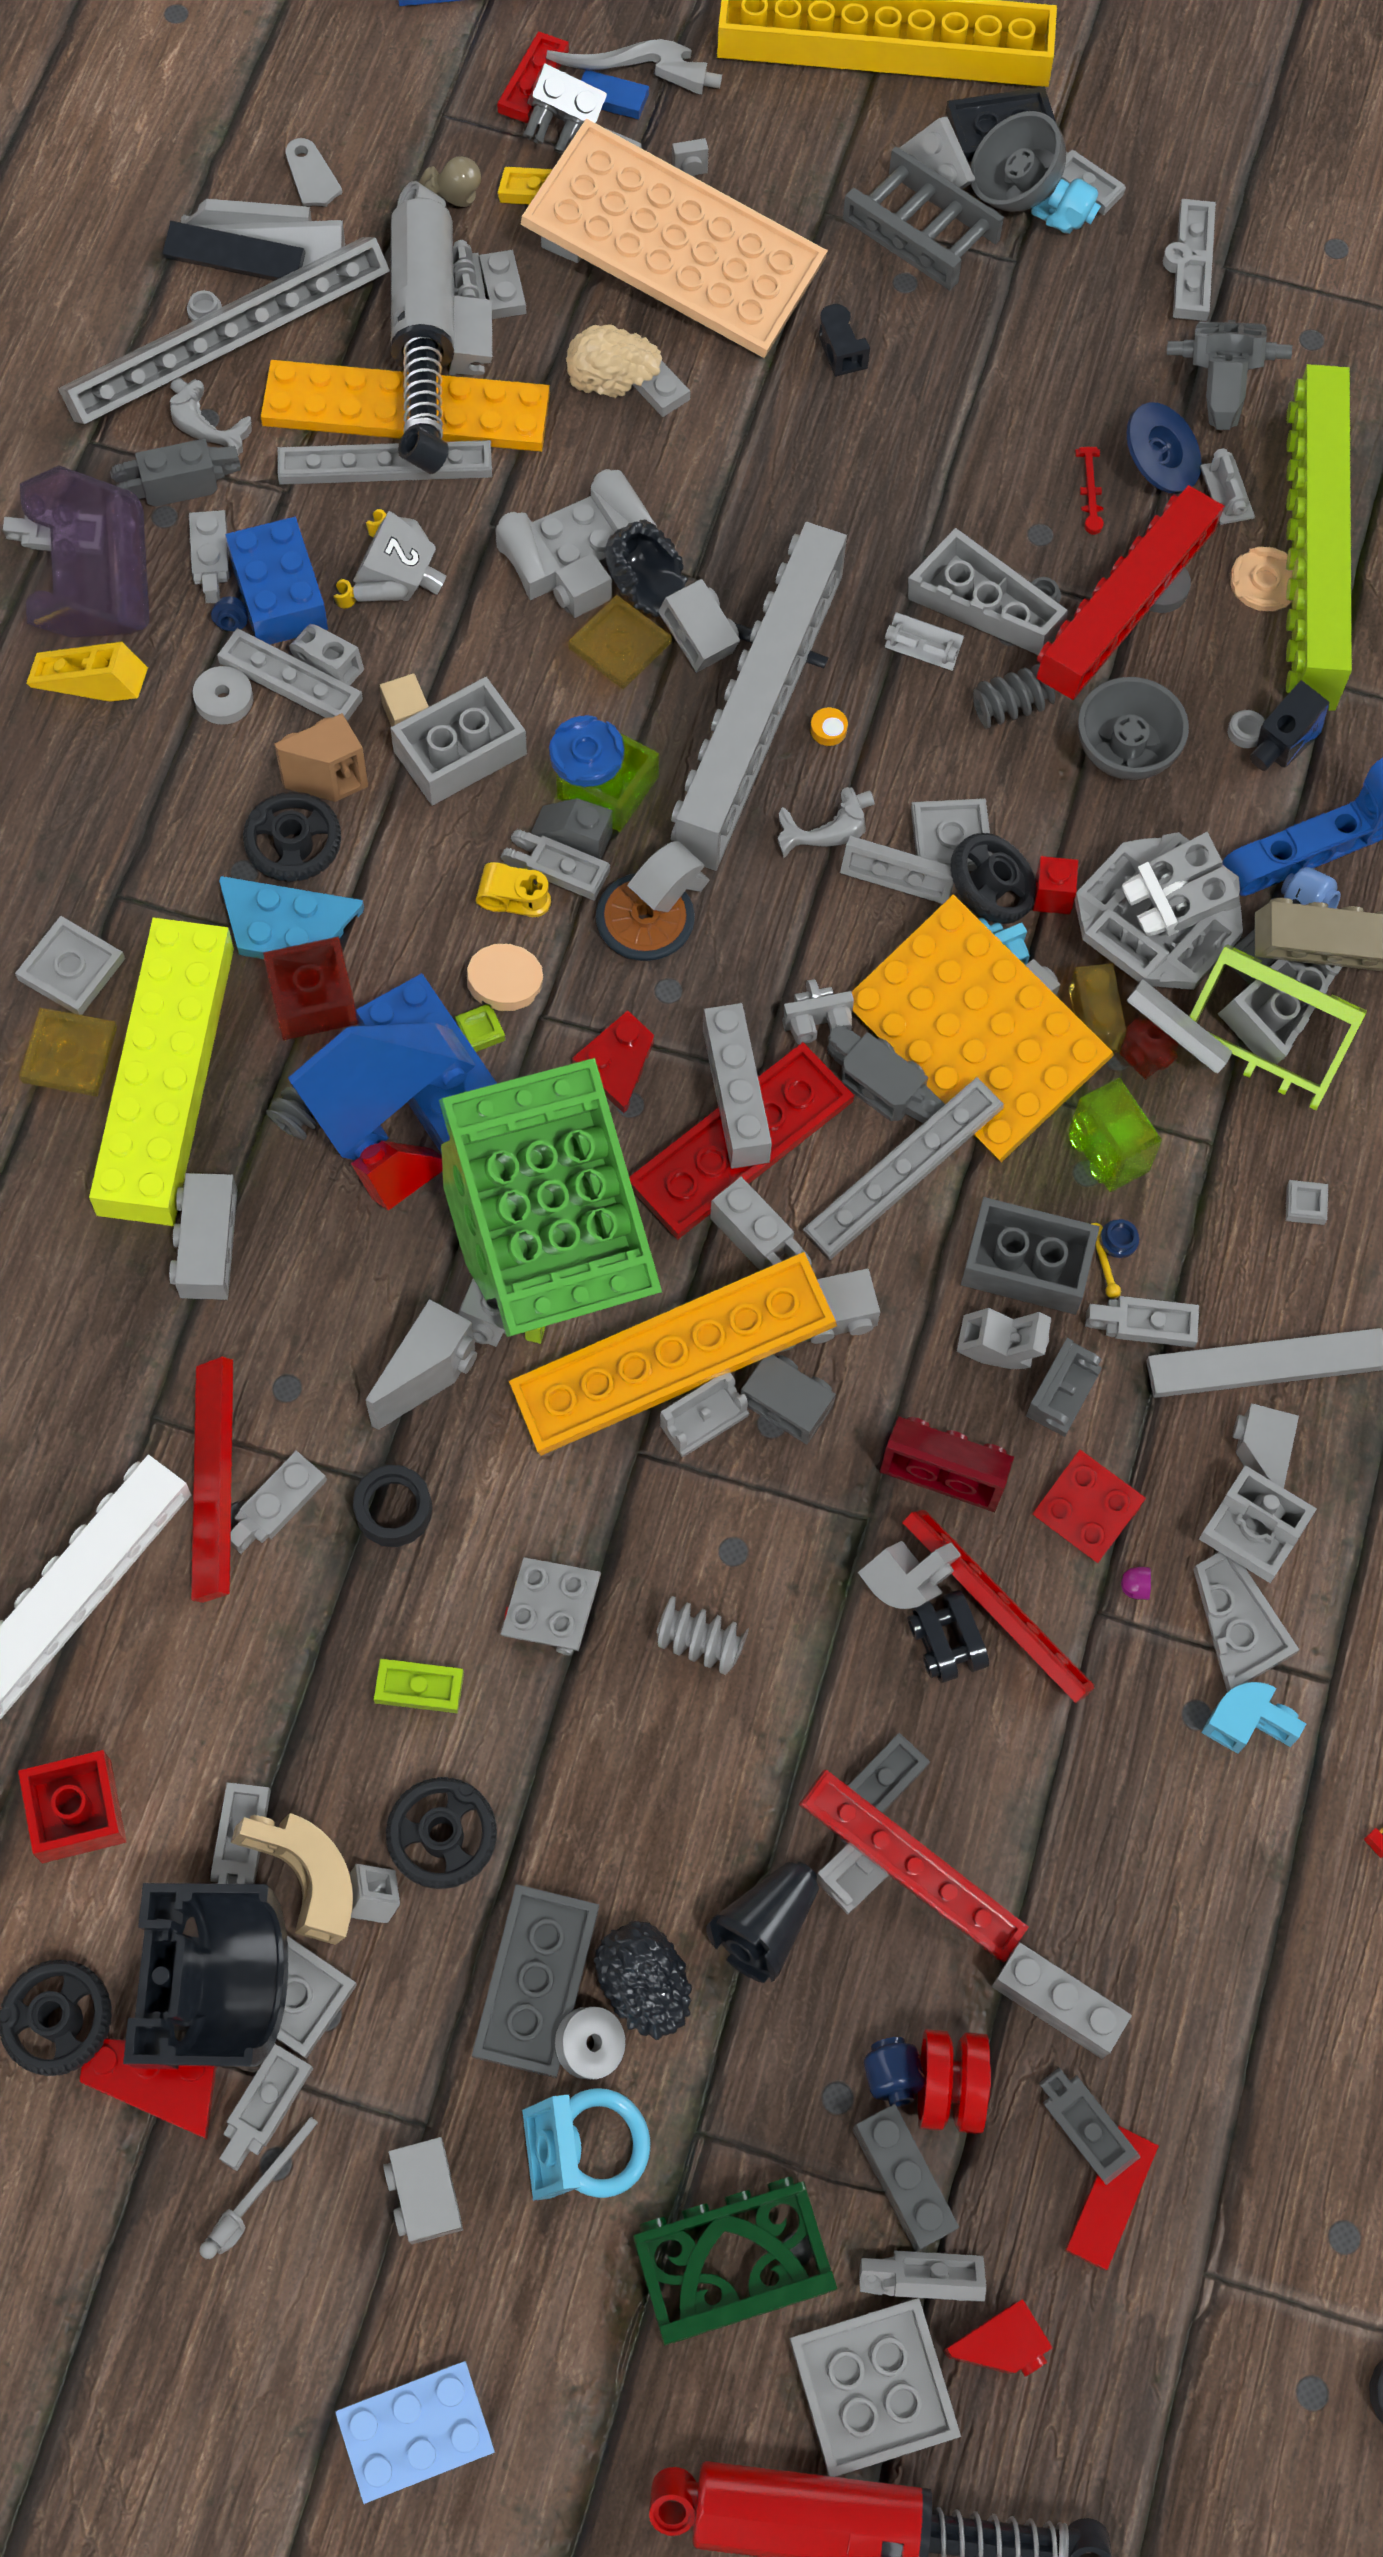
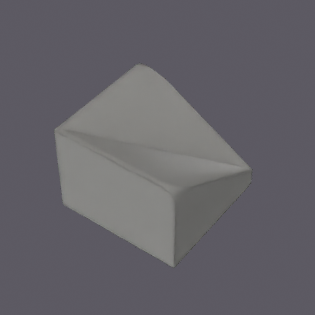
[350,1864,400,1923]

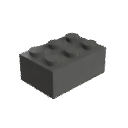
[961,1197,1100,1315]

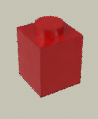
[1033,856,1078,915]

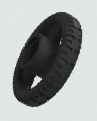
[243,791,341,882]
[950,833,1036,924]
[386,1777,497,1889]
[0,1959,112,2076]

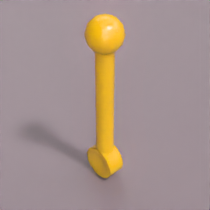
[1092,1223,1121,1299]

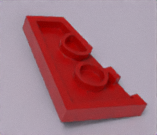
[79,2037,217,2140]

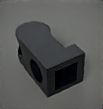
[819,304,870,377]

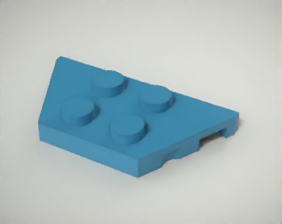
[219,876,364,968]

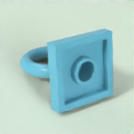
[522,2088,650,2201]

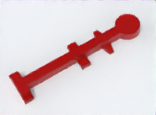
[1075,447,1104,535]

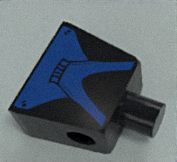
[1250,680,1330,771]

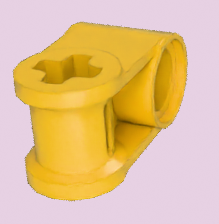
[476,862,551,917]

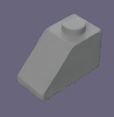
[1232,1403,1299,1488]

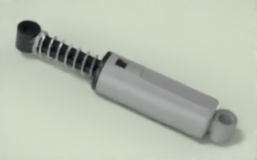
[391,181,454,474]

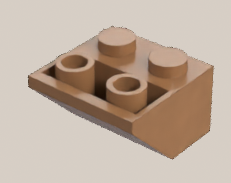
[274,713,368,802]

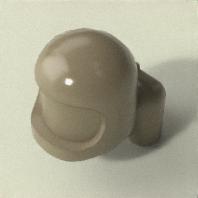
[419,156,481,207]

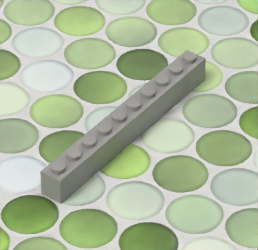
[58,237,390,424]

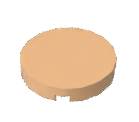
[1230,547,1292,611]
[466,944,543,1011]

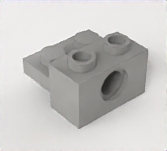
[1199,1465,1317,1583]

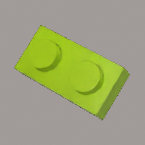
[374,1659,464,1713]

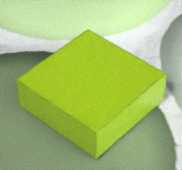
[455,1004,505,1052]

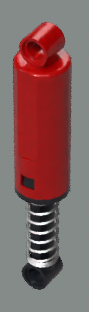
[649,2461,1112,2557]

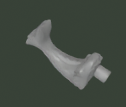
[170,377,252,456]
[778,787,875,858]

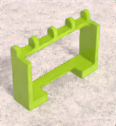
[1177,944,1367,1110]

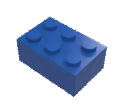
[225,516,328,645]

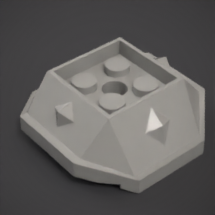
[1074,832,1243,990]

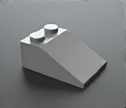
[366,1299,477,1430]

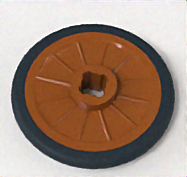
[596,873,695,961]

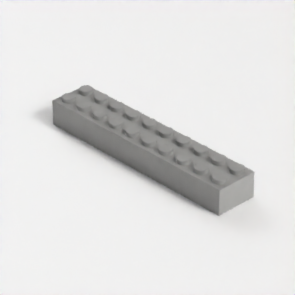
[671,522,847,871]

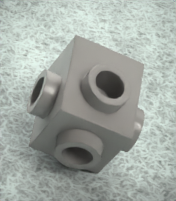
[458,1279,506,1347]

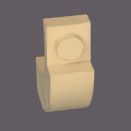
[231,1813,353,1945]

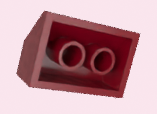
[880,1416,1014,1513]

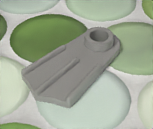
[286,138,342,207]

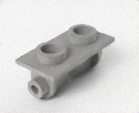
[1200,448,1255,525]
[885,612,964,671]

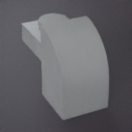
[627,841,710,912]
[957,1308,1051,1369]
[858,1541,961,1609]

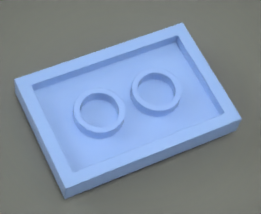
[335,2361,495,2504]

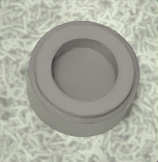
[1228,710,1265,748]

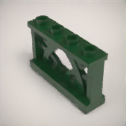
[633,2176,838,2346]

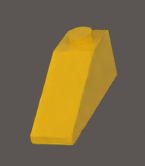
[26,642,148,702]

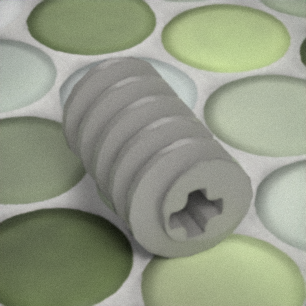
[656,1596,749,1675]

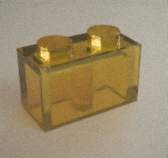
[1069,963,1126,1053]

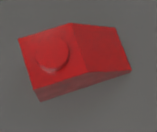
[351,1141,443,1211]
[943,2299,1053,2377]

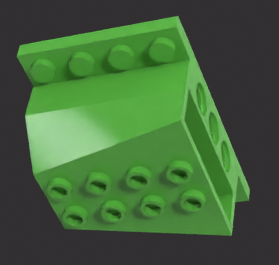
[439,1058,662,1337]

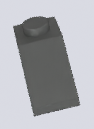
[531,798,613,859]

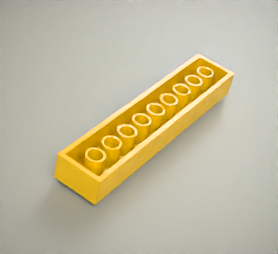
[717,0,1057,87]

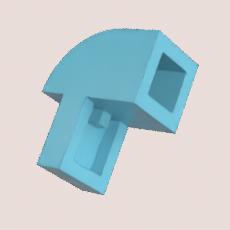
[1201,1682,1306,1754]

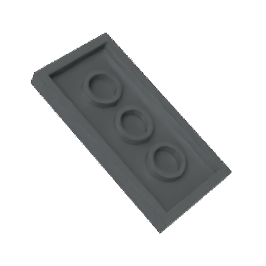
[472,1884,599,2079]

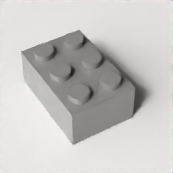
[391,677,527,806]

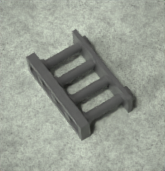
[843,146,1004,291]

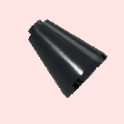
[706,1862,819,1983]

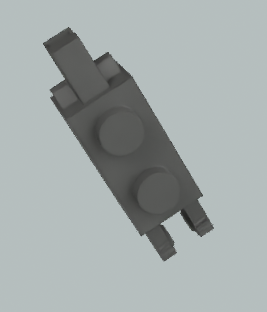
[110,438,241,507]
[827,1025,945,1124]

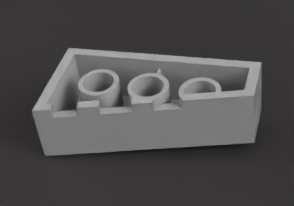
[908,528,1068,655]
[1218,908,1342,1064]

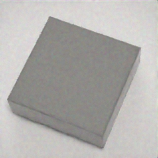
[1285,1180,1328,1225]

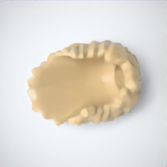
[566,325,662,398]

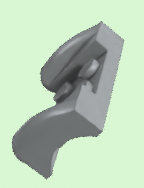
[496,469,657,600]

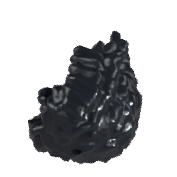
[604,519,688,617]
[594,1921,692,2040]

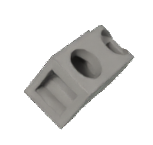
[289,624,364,685]

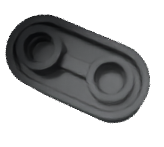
[907,1590,989,1683]

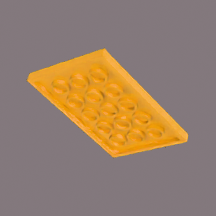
[852,894,1114,1162]

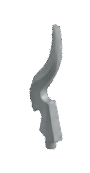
[546,39,722,95]

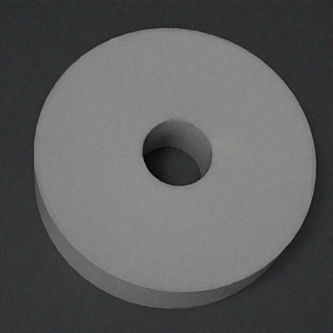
[193,666,253,724]
[555,2007,625,2079]

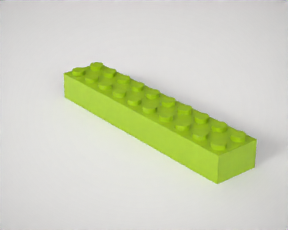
[1286,364,1352,711]

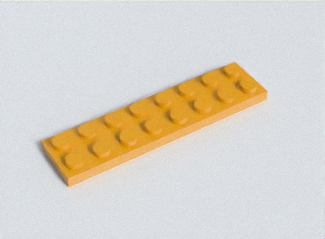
[261,360,550,452]
[509,1252,837,1456]

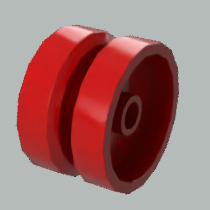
[917,2029,991,2134]

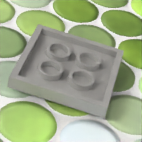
[789,2298,961,2477]

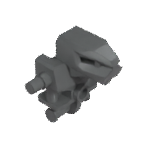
[1167,320,1293,430]

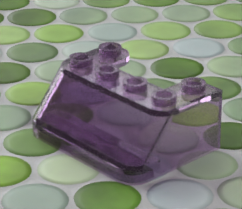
[20,465,150,637]

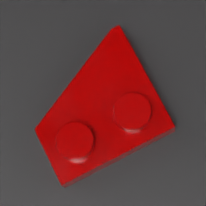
[572,1011,654,1113]

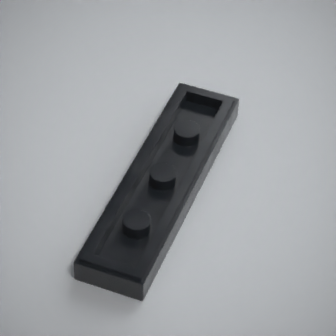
[163,220,306,281]

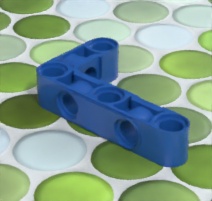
[1222,758,1383,896]

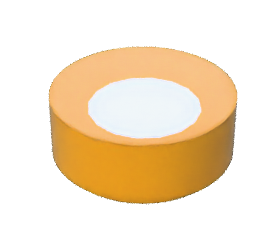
[810,707,848,746]

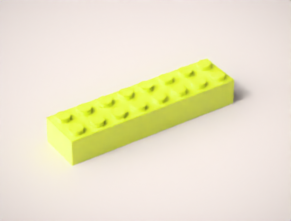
[89,918,234,1226]

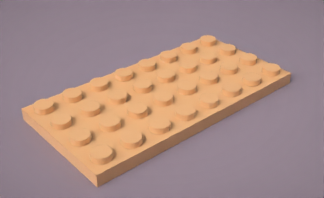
[520,118,828,358]

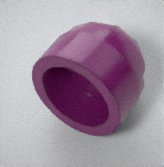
[1121,1567,1151,1600]

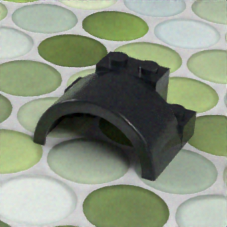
[123,1883,289,2069]

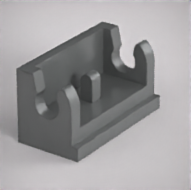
[1026,1338,1102,1437]

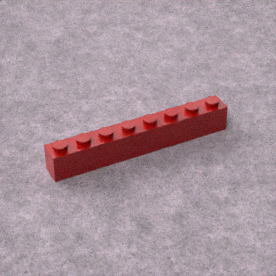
[1036,485,1225,700]

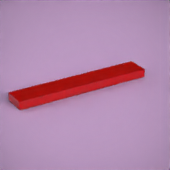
[191,1356,233,1603]
[902,1510,1095,1703]
[798,1770,1029,1962]

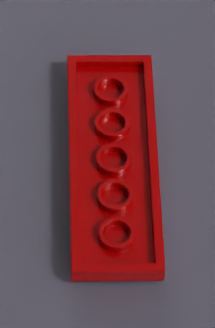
[629,1042,854,1240]

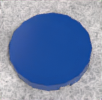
[549,715,624,787]

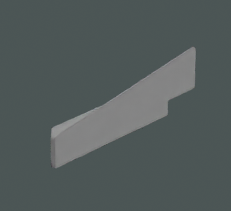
[181,199,345,266]

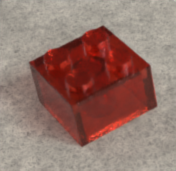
[263,936,358,1041]

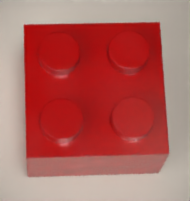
[18,1750,127,1864]

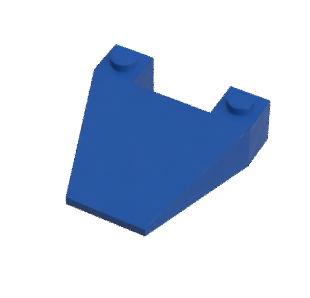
[288,1023,476,1160]

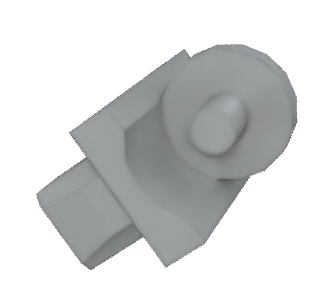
[782,979,854,1045]

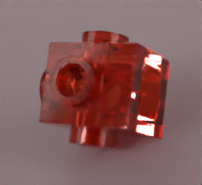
[1119,1017,1179,1080]

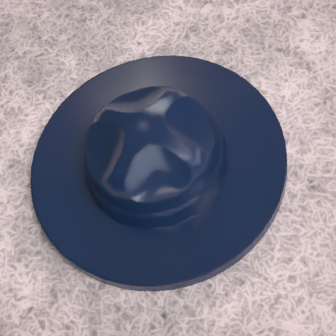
[1126,402,1202,494]

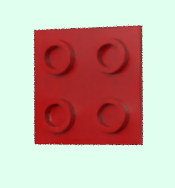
[1032,1449,1146,1563]

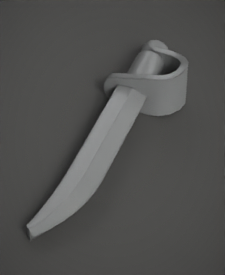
[200,2117,318,2259]

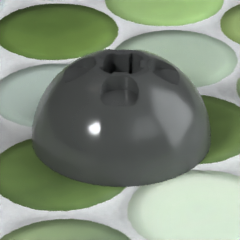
[970,111,1066,212]
[1078,677,1189,780]

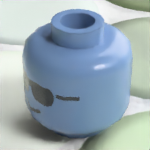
[1281,867,1341,909]

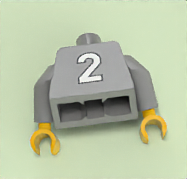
[333,509,446,609]

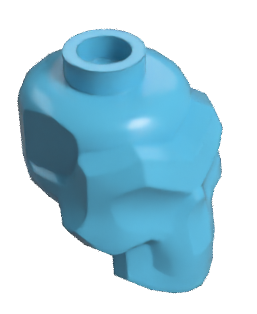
[1031,178,1101,234]

